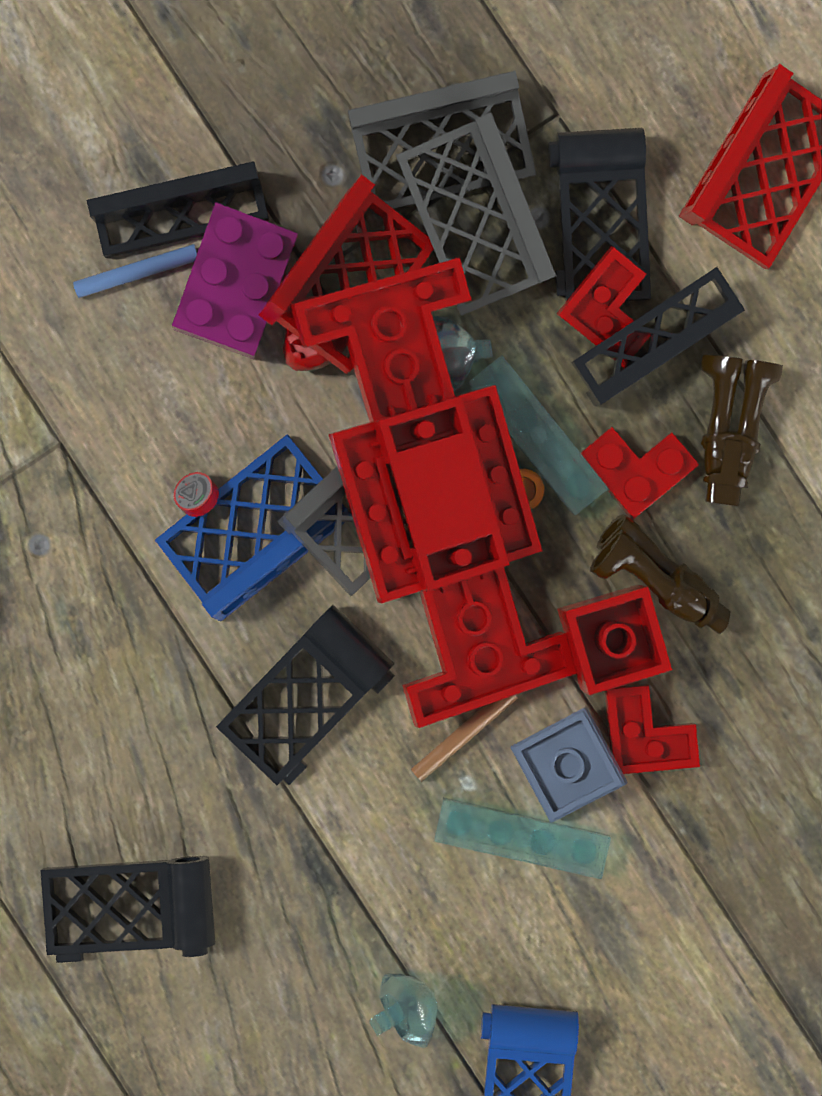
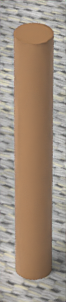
[411,695,518,782]

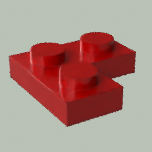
[557,246,651,368]
[578,427,699,520]
[605,684,700,774]

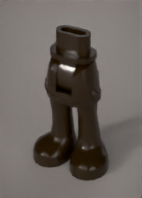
[701,355,783,506]
[590,514,731,634]

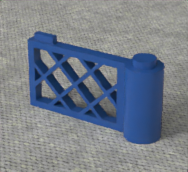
[481,1004,579,1096]

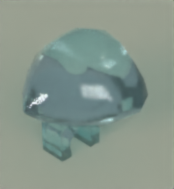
[433,316,493,392]
[369,973,438,1048]

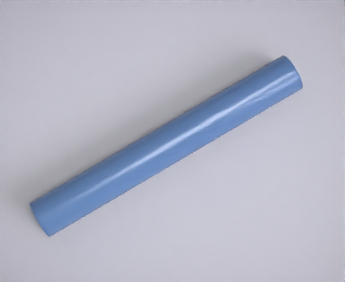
[73,244,198,298]

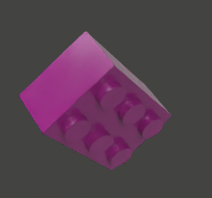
[172,203,298,360]

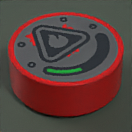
[174,472,219,517]

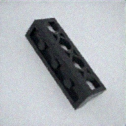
[86,161,269,258]
[571,267,745,407]

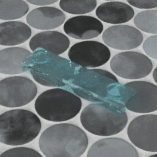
[468,355,609,516]
[434,797,611,879]

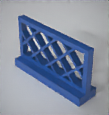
[155,434,352,622]

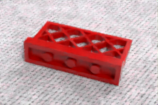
[678,64,822,269]
[258,174,434,374]

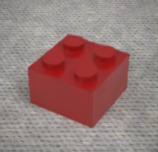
[557,584,672,695]

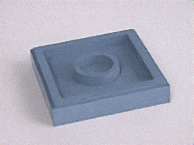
[510,706,628,823]

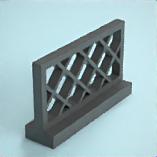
[348,70,536,214]
[396,113,556,316]
[277,466,412,596]

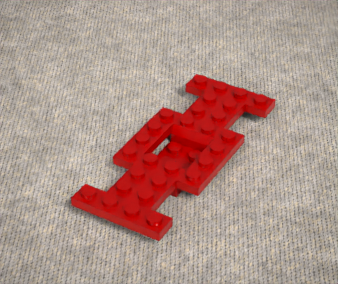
[290,257,577,728]

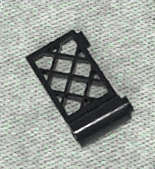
[548,127,651,302]
[216,605,395,785]
[40,856,216,963]

